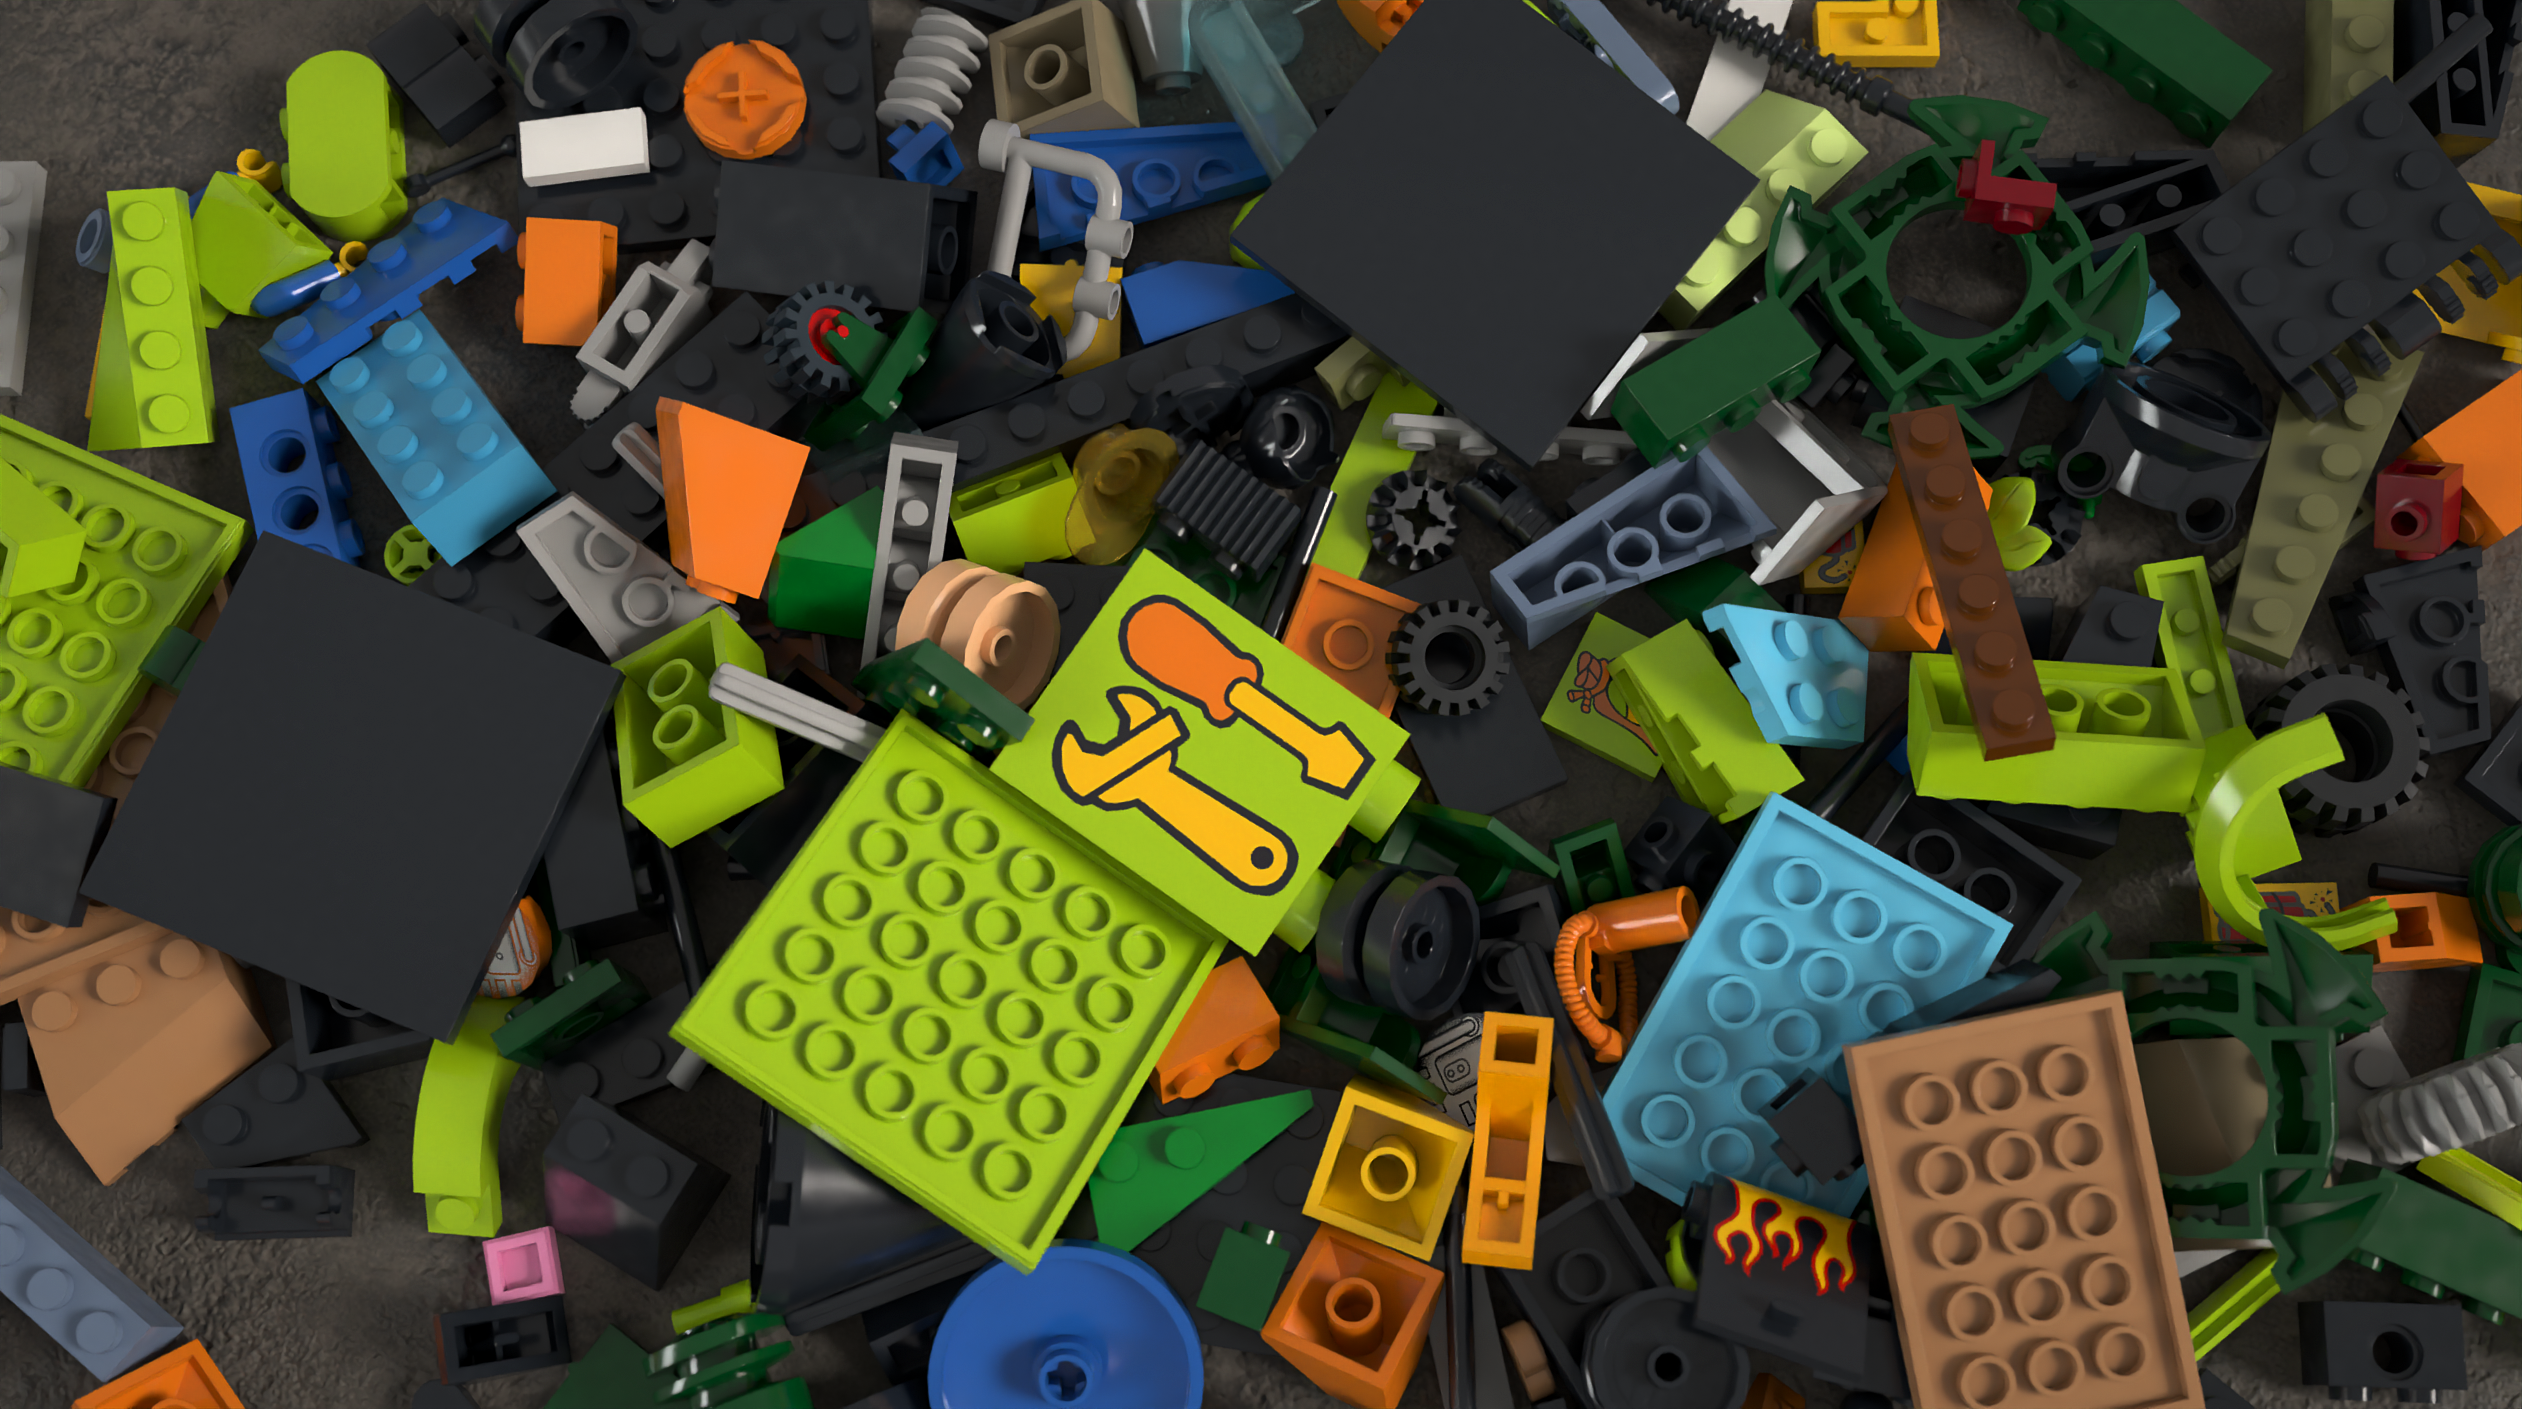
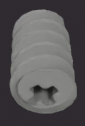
[876,7,989,135]

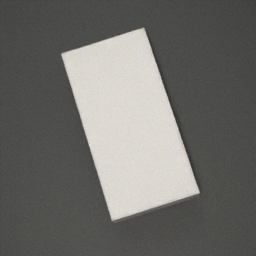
[520,107,650,187]

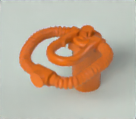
[1554,886,1700,1063]

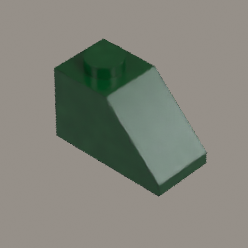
[1644,557,1788,678]

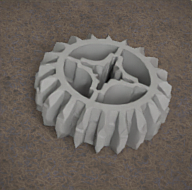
[2357,1043,2522,1164]

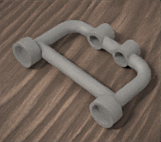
[978,119,1134,363]

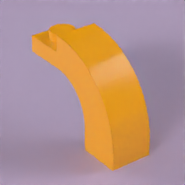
[1462,1011,1554,1270]

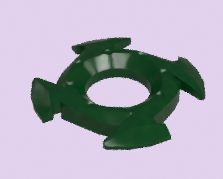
[1764,95,2150,459]
[2030,908,2397,1295]

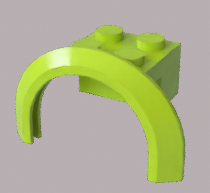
[2179,713,2398,951]

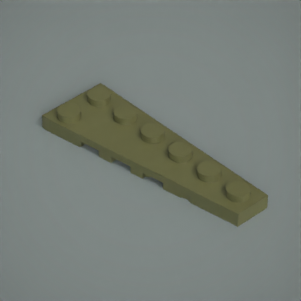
[2221,333,2425,669]

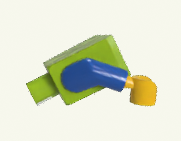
[188,149,369,329]

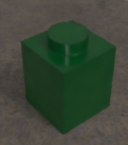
[1196,1221,1290,1332]

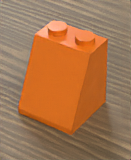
[656,396,810,604]

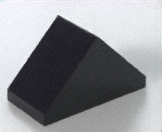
[433,1295,572,1386]

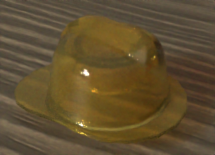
[1065,423,1179,565]

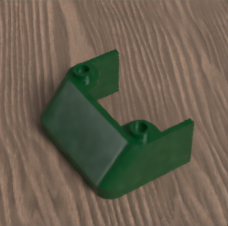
[1265,799,1561,1105]

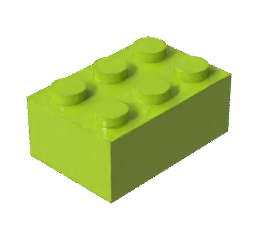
[610,606,785,848]

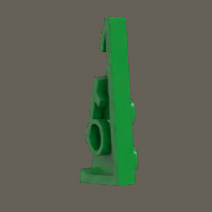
[1088,1089,1314,1253]

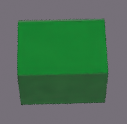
[767,485,884,639]

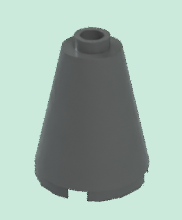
[1117,0,1214,96]

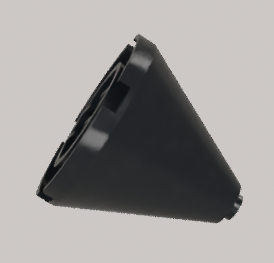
[750,1098,967,1316]

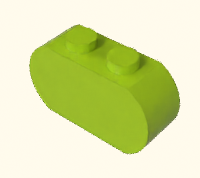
[279,50,408,242]

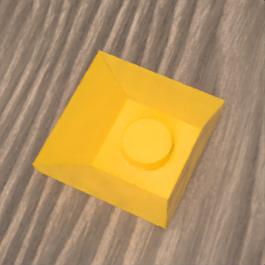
[1302,1074,1475,1262]

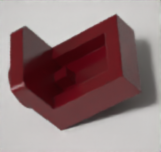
[1956,139,2057,235]

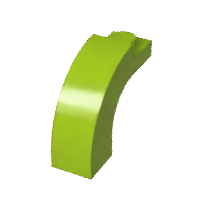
[413,995,525,1238]

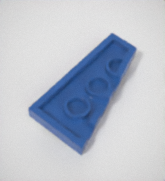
[1030,120,1277,252]
[257,197,519,384]

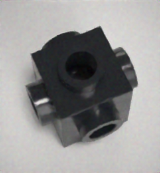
[1623,795,1738,906]

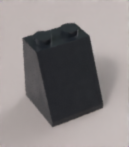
[543,1093,732,1292]

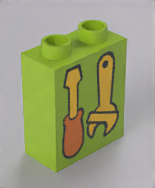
[989,549,1421,956]

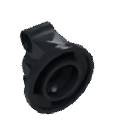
[2050,361,2271,544]

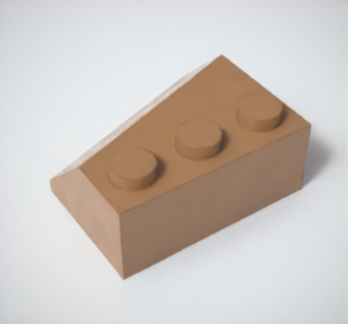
[17,932,277,1186]

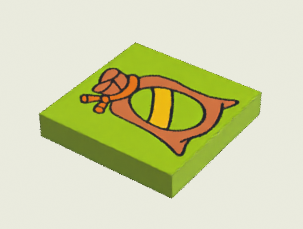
[1541,612,1663,783]

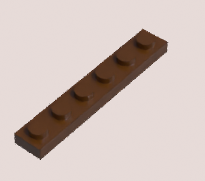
[1888,404,2056,762]

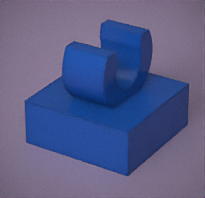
[886,121,965,186]

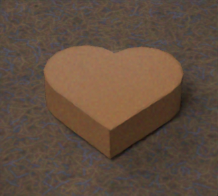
[1498,1319,1556,1403]

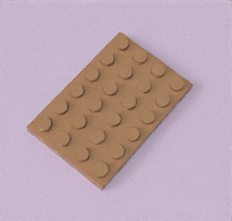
[1842,989,2205,1409]

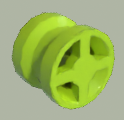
[384,524,442,587]

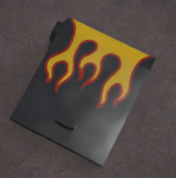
[1681,1171,1872,1384]

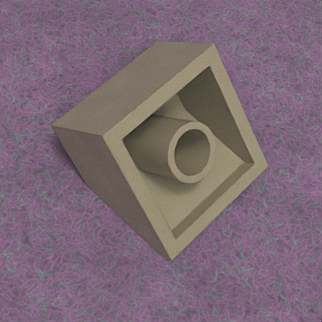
[988,0,1140,140]

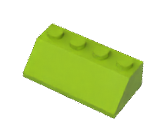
[1907,652,2207,813]

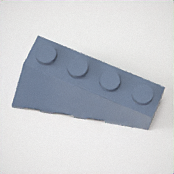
[1490,446,1777,651]

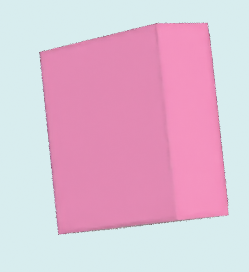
[482,1226,565,1306]

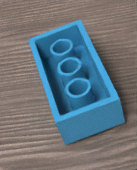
[316,309,558,567]

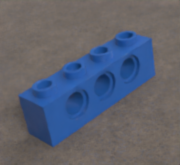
[229,388,366,568]

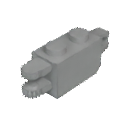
[570,238,713,431]

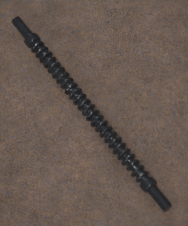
[1646,0,1928,135]

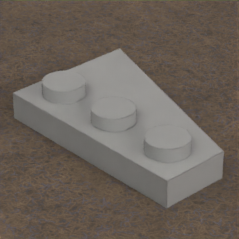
[516,491,740,664]

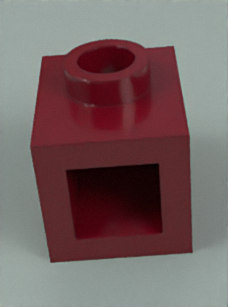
[2373,459,2464,560]

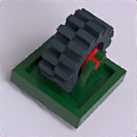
[762,280,938,452]

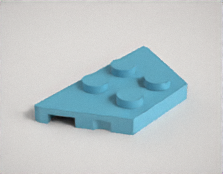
[1702,603,1869,749]

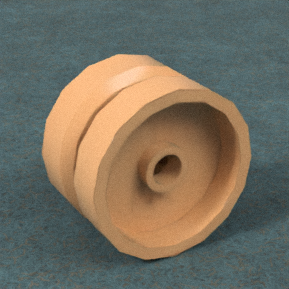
[895,558,1061,710]

